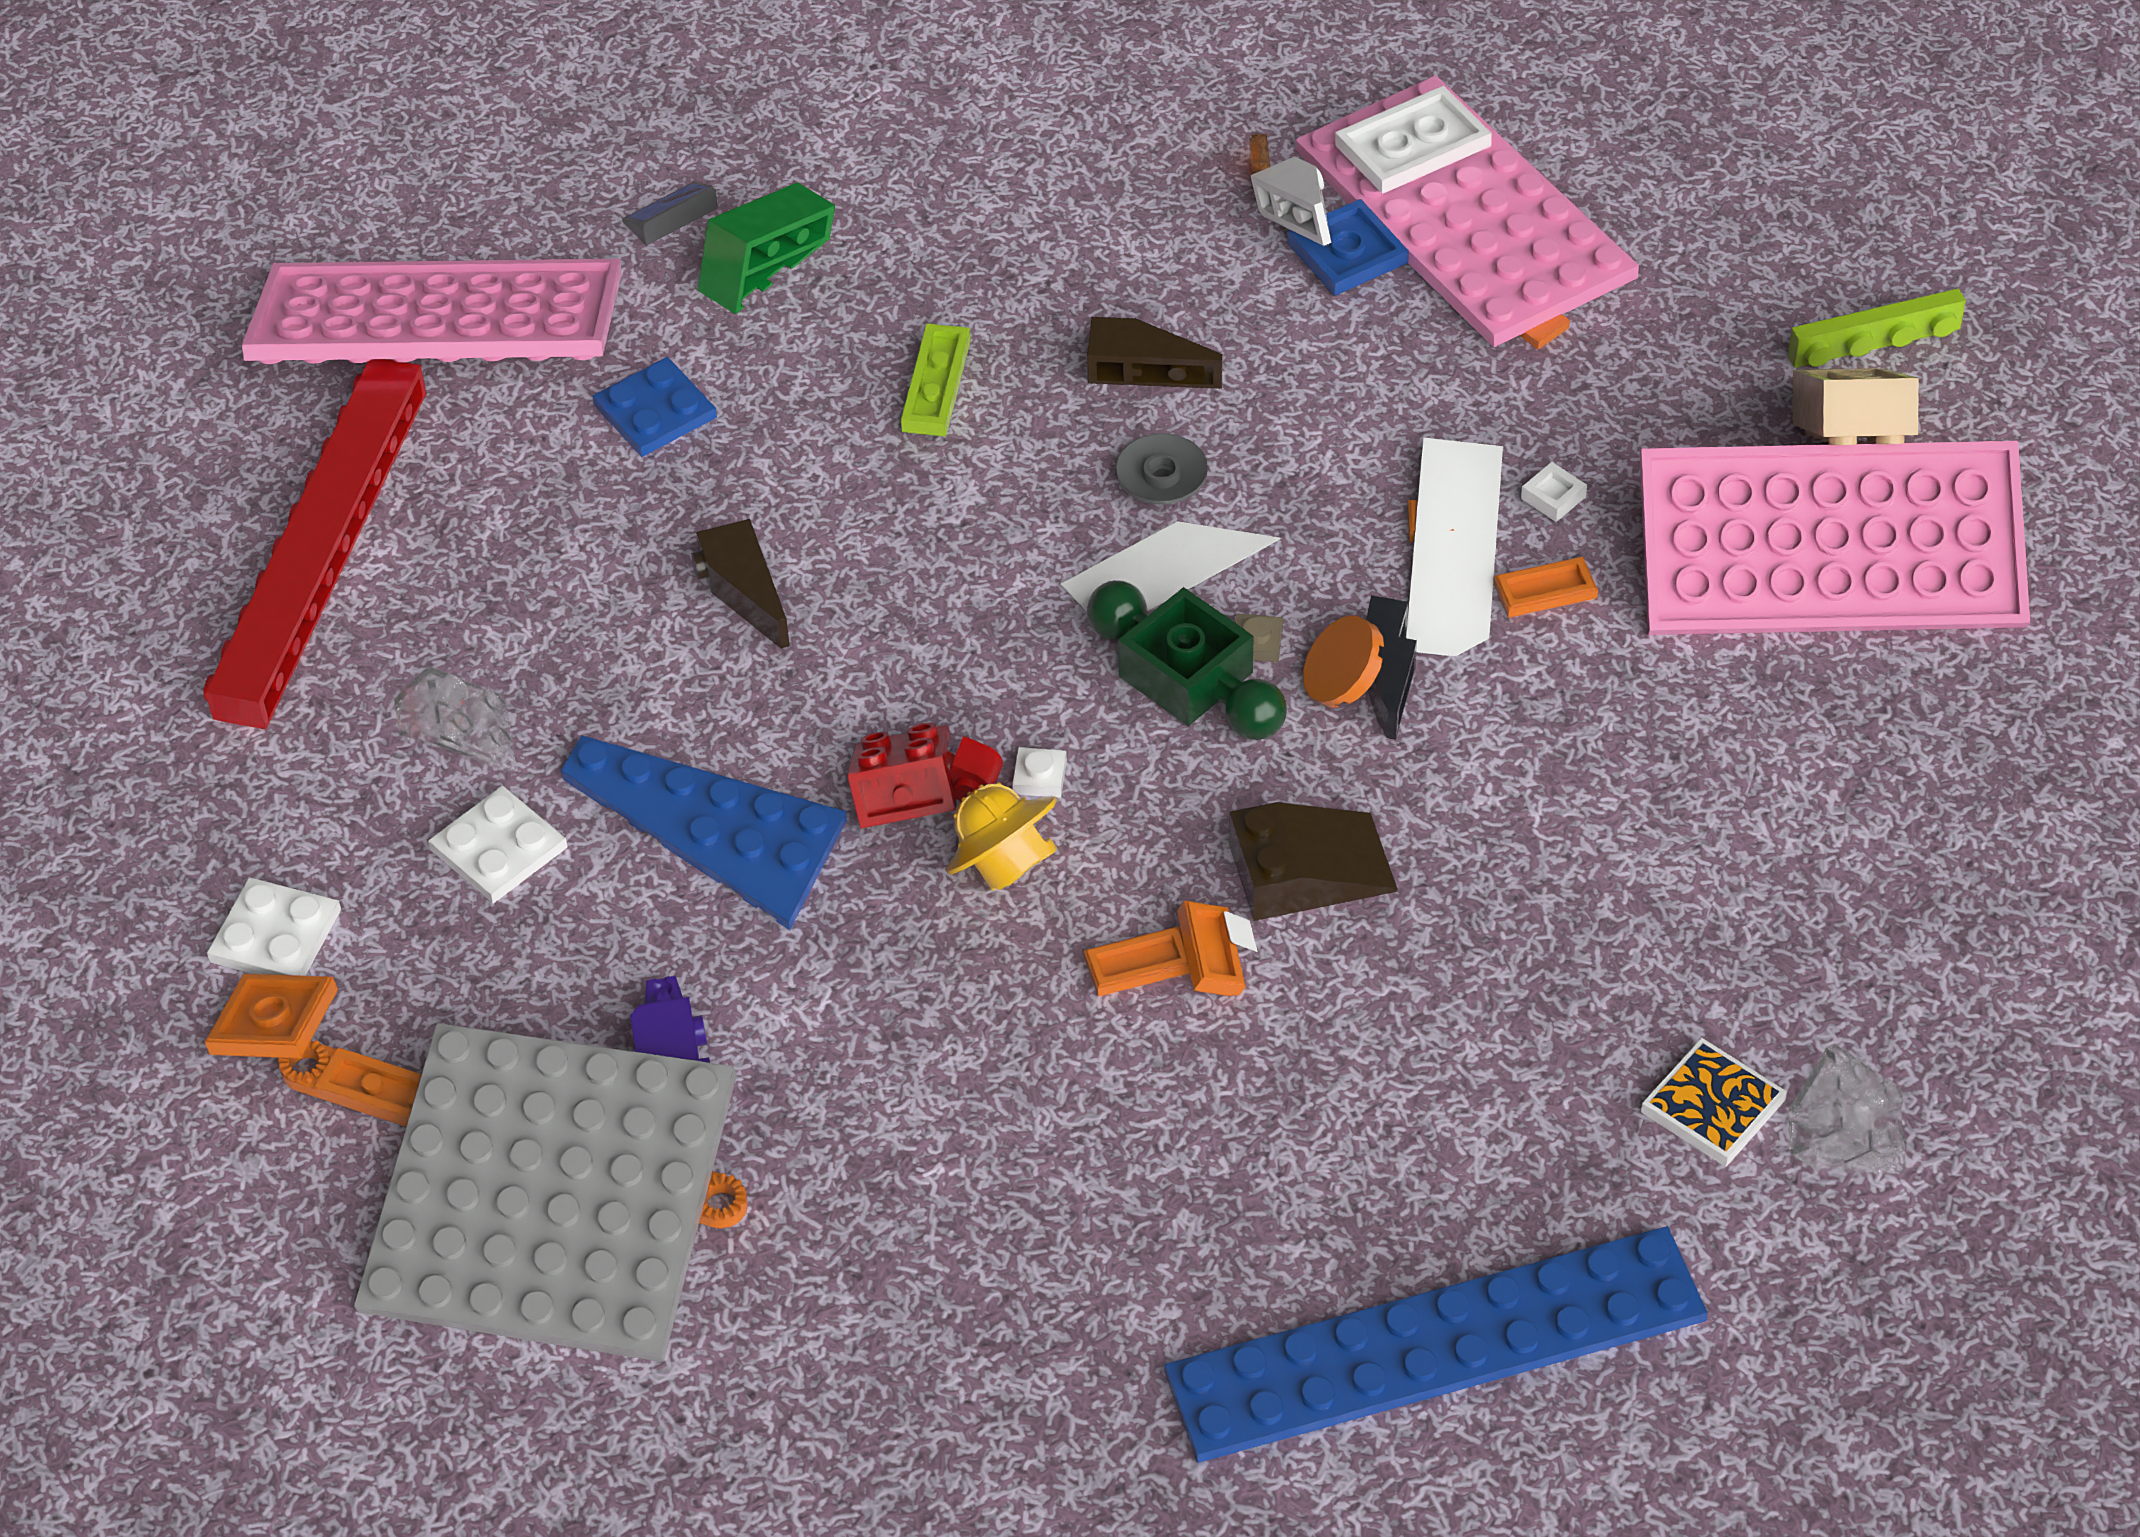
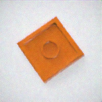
[205,974,338,1058]

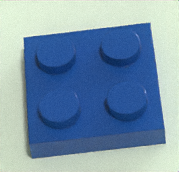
[1287,199,1409,296]
[592,356,717,457]

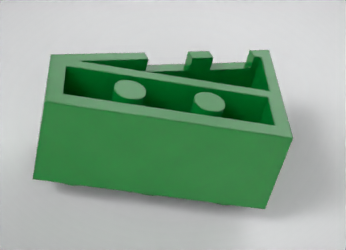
[698,182,835,314]

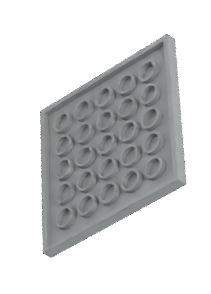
[354,1023,737,1362]

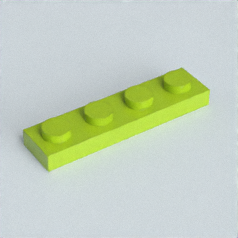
[1788,288,1966,368]

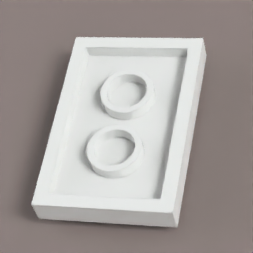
[1335,85,1492,194]

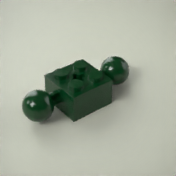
[1087,580,1287,740]

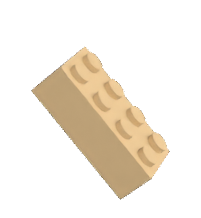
[1793,368,1919,445]

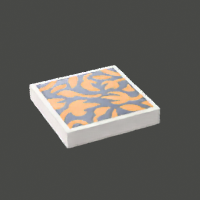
[1641,1038,1787,1167]

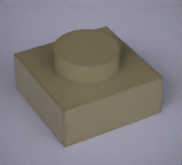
[1235,613,1283,662]

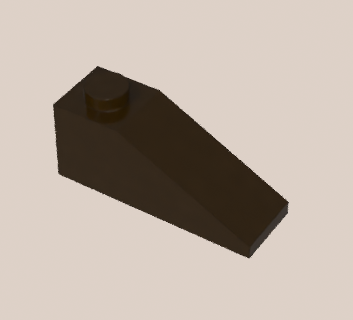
[1087,317,1223,389]
[691,519,790,648]

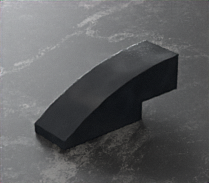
[1366,595,1417,740]

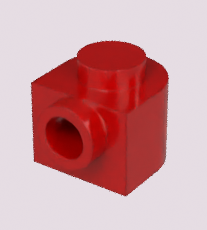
[946,736,1003,802]

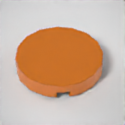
[1303,615,1384,709]

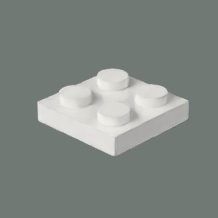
[428,785,567,904]
[207,877,341,976]

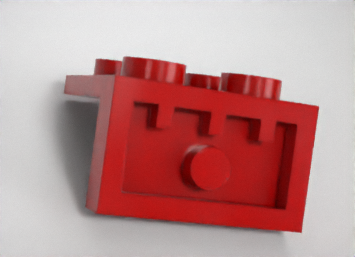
[847,722,957,829]

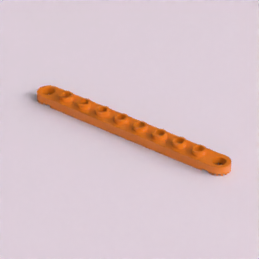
[278,1040,748,1228]

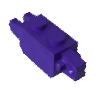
[630,976,710,1063]

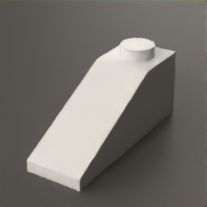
[1250,156,1331,246]

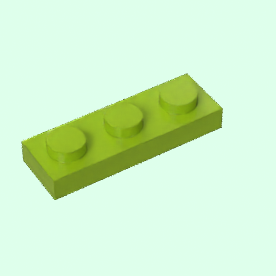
[901,323,971,437]

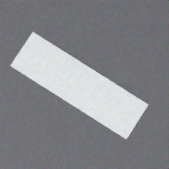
[1406,438,1503,656]
[1060,521,1281,612]

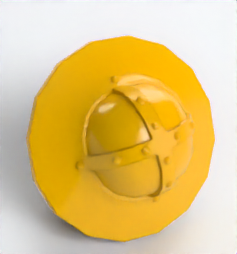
[945,782,1058,891]

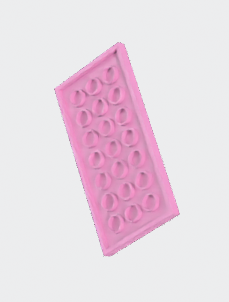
[1295,75,1639,348]
[242,259,622,364]
[1639,441,2030,635]

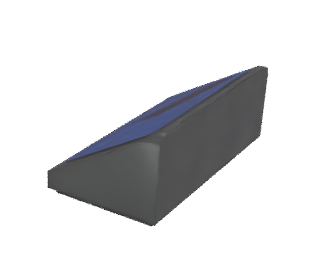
[622,182,718,246]

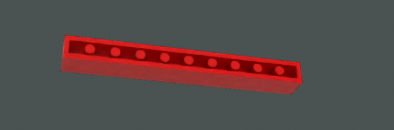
[203,359,427,730]

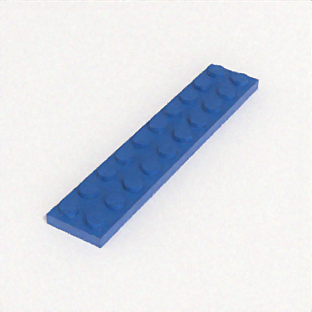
[1165,1226,1708,1463]

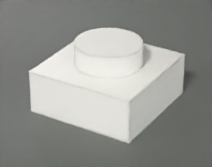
[1521,462,1587,522]
[1013,747,1067,798]

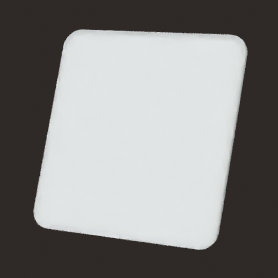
[1224,911,1257,952]

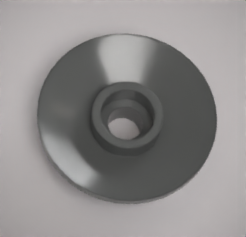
[1116,433,1208,505]

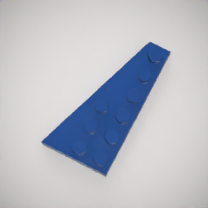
[561,735,847,931]

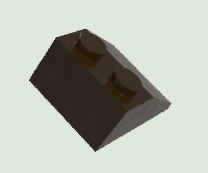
[1229,802,1398,921]

